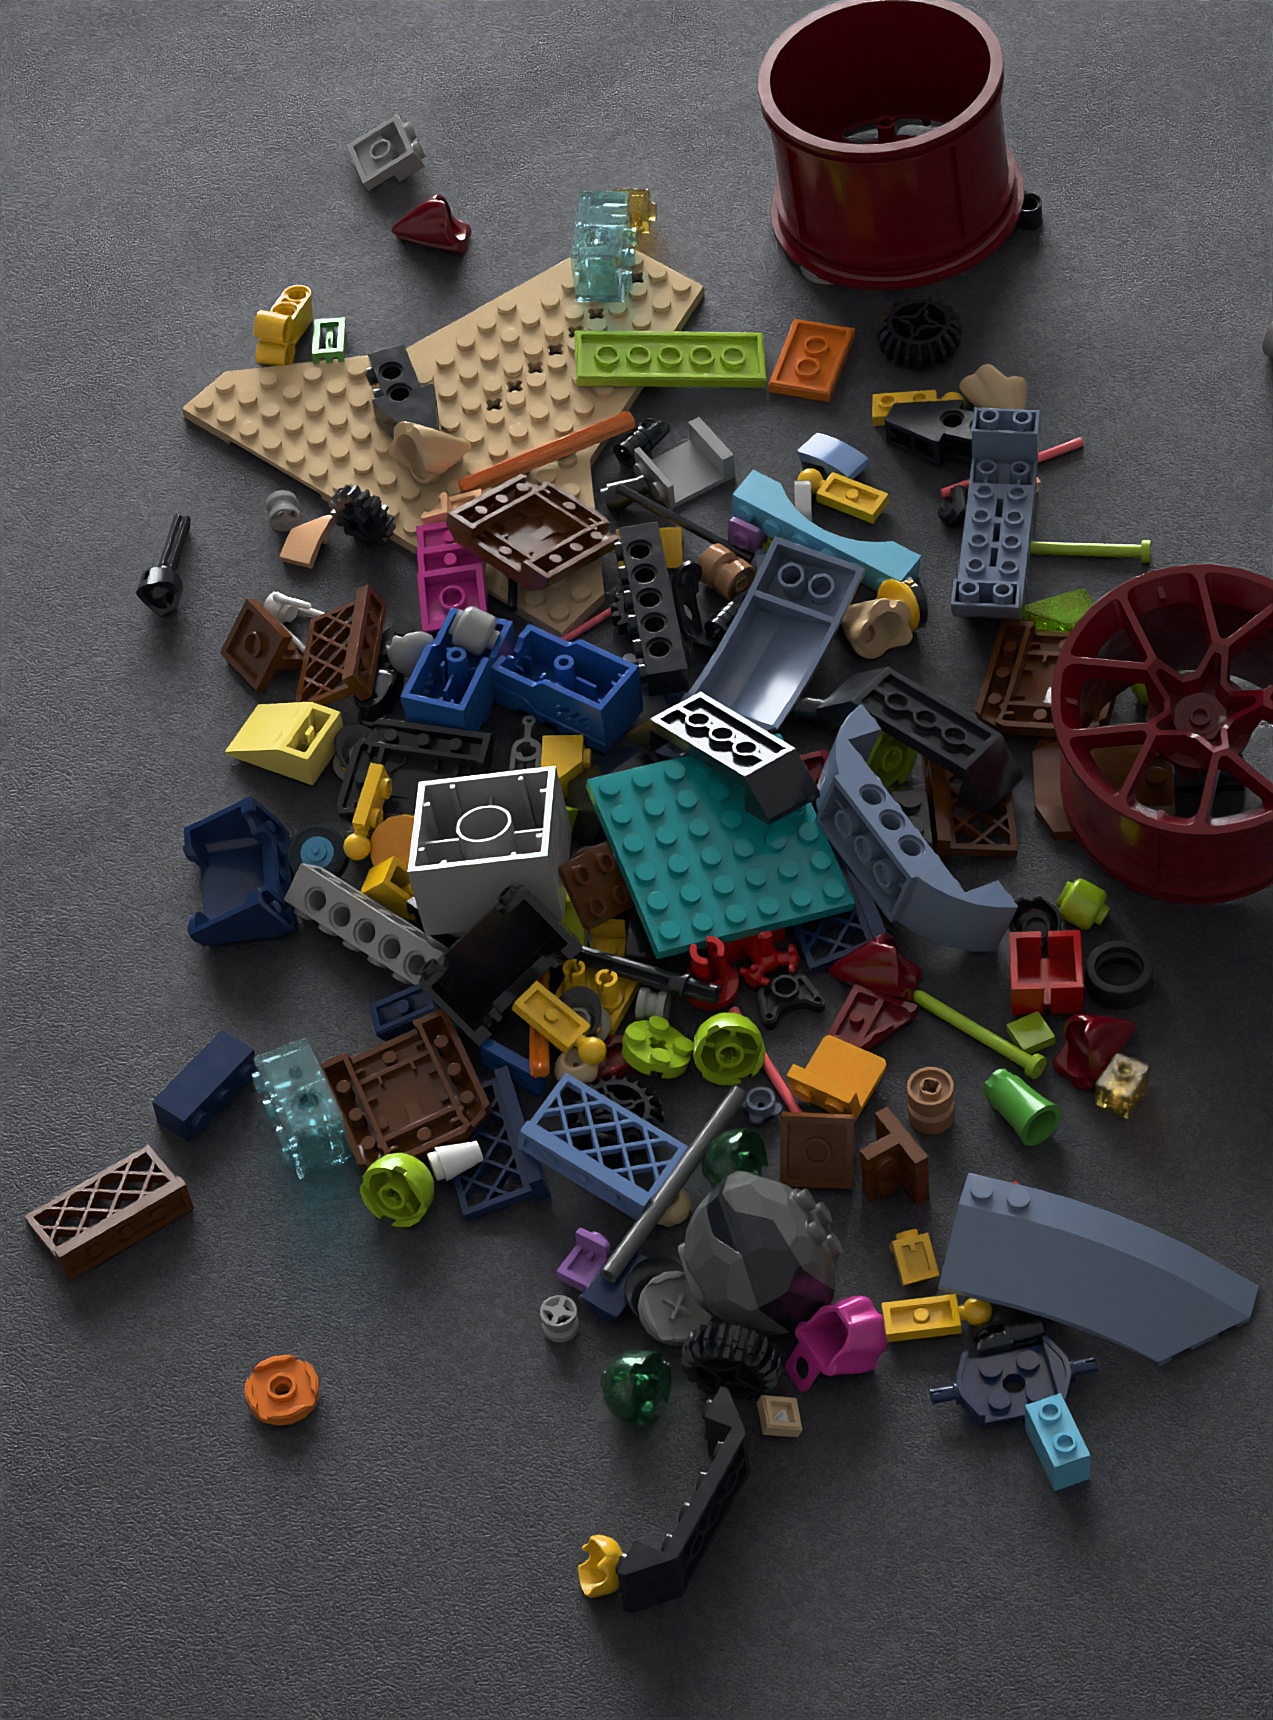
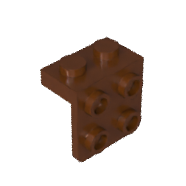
[558,841,635,930]

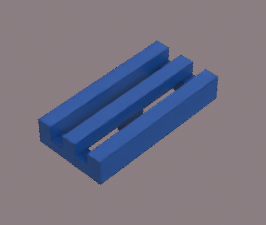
[479,1038,546,1098]

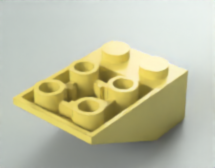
[225,702,343,785]

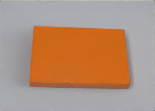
[768,319,855,402]

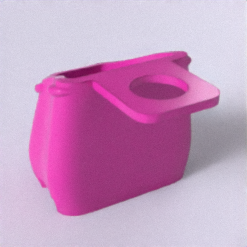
[785,1296,887,1392]

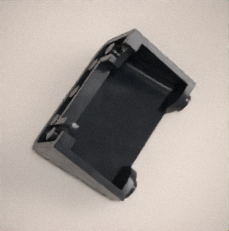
[419,884,583,1046]

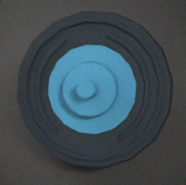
[288,824,350,878]

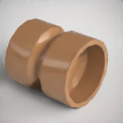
[697,543,757,601]
[907,1067,955,1135]

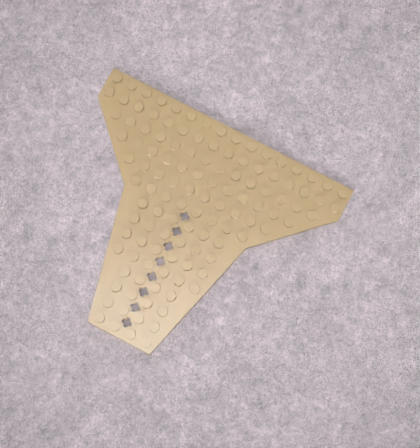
[182,240,704,638]

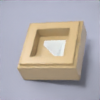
[757,1395,802,1437]

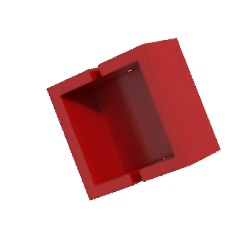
[1009,930,1084,1015]

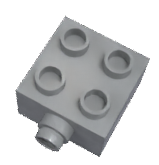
[407,766,572,937]

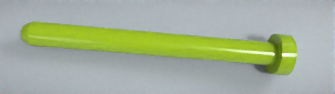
[1030,540,1151,563]
[913,990,1047,1080]

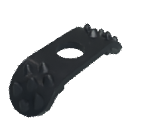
[672,560,717,652]

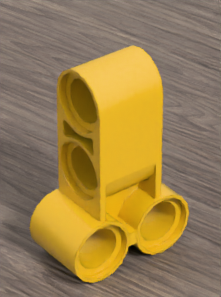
[253,285,313,366]

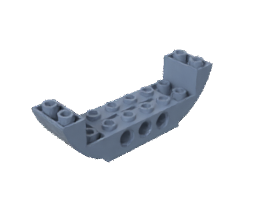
[951,407,1040,620]
[815,705,1018,952]

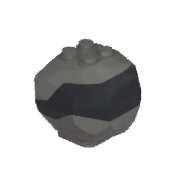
[678,1171,843,1336]

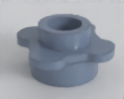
[741,1087,782,1124]

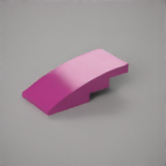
[416,522,488,634]

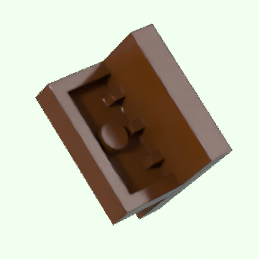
[220,599,303,691]
[860,1107,930,1205]
[780,1112,857,1189]

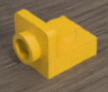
[590,918,627,958]
[889,1229,940,1286]

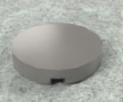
[638,1271,712,1346]

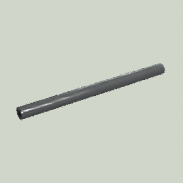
[600,1086,747,1282]

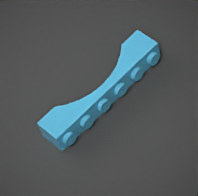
[731,470,921,591]

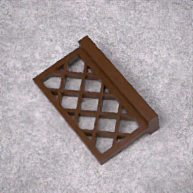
[295,584,387,706]
[922,755,1018,862]
[24,1145,195,1281]

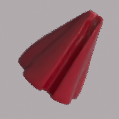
[391,194,471,253]
[829,933,921,1003]
[1053,1014,1136,1090]

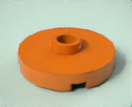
[245,1355,320,1426]

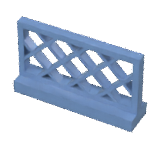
[517,1072,689,1220]

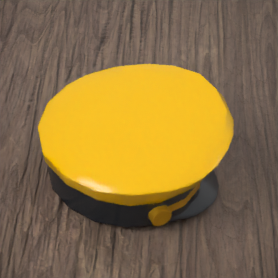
[877,577,928,633]

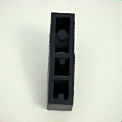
[365,344,440,438]
[884,400,974,465]

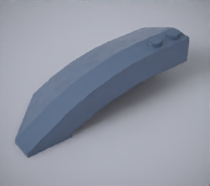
[656,536,866,759]
[938,1173,1259,1367]

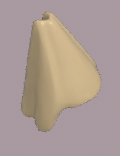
[959,364,1027,410]
[388,421,471,484]
[841,598,913,659]

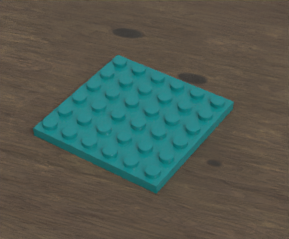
[586,733,855,959]

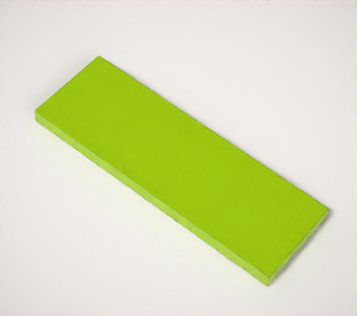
[574,331,767,388]

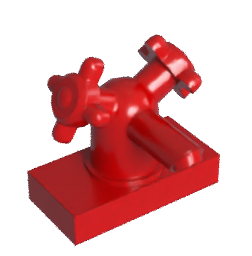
[723,927,800,989]

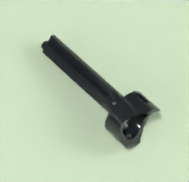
[136,514,191,617]

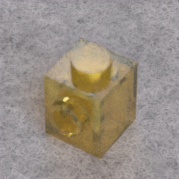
[611,188,657,233]
[1096,1053,1149,1119]

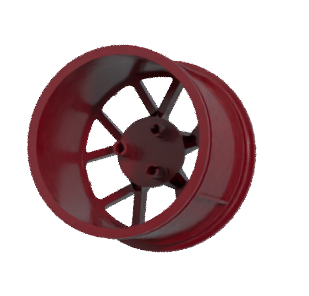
[758,0,1024,291]
[1051,564,1273,905]

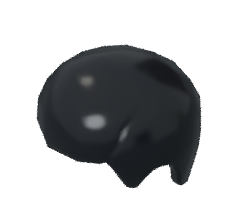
[1008,896,1062,949]

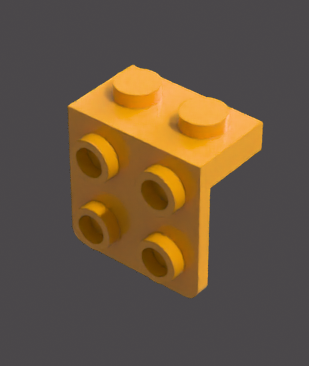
[786,1035,887,1122]

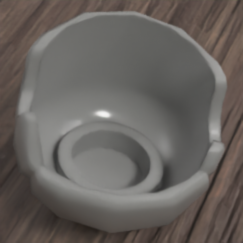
[386,631,434,676]

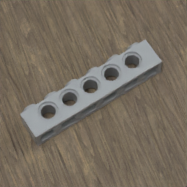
[284,863,449,985]

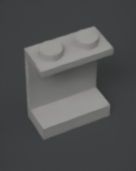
[633,417,735,510]

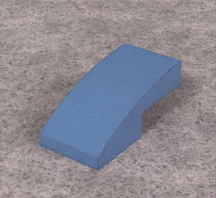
[797,433,870,480]

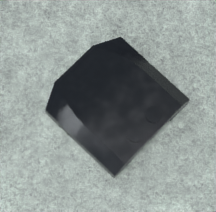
[336,718,494,841]

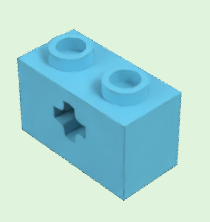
[1025,1393,1090,1491]

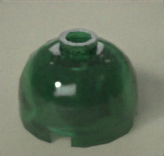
[701,1128,768,1188]
[601,1349,672,1427]

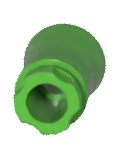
[983,1068,1062,1146]

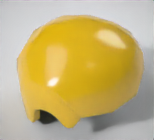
[578,1534,623,1598]

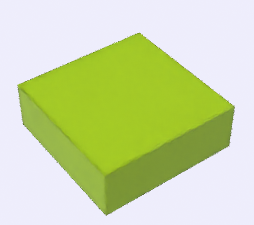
[1006,1011,1055,1054]

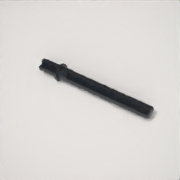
[558,945,722,1005]

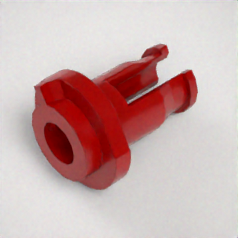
[686,936,739,1010]

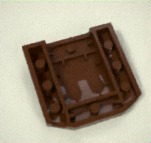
[446,474,619,591]
[975,620,1117,737]
[1032,722,1175,840]
[315,1008,493,1171]

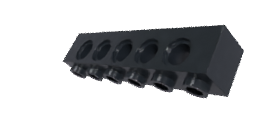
[614,522,689,697]

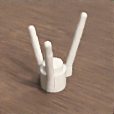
[264,592,348,654]

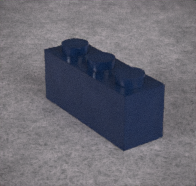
[152,1030,259,1142]

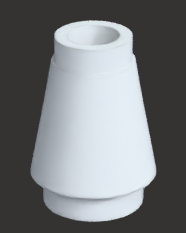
[427,1140,484,1182]

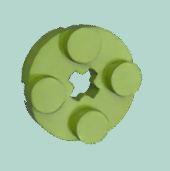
[621,1016,694,1079]

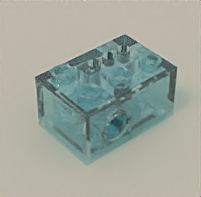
[571,191,638,302]
[251,1038,352,1179]

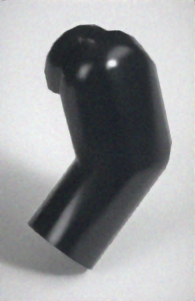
[937,485,967,525]

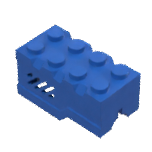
[401,608,516,732]
[491,624,644,754]

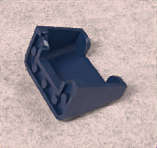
[183,796,297,946]

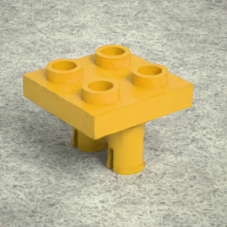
[555,959,641,1039]

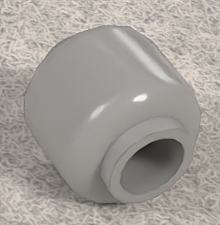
[448,606,500,656]

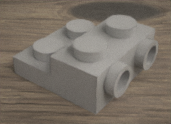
[347,114,426,191]

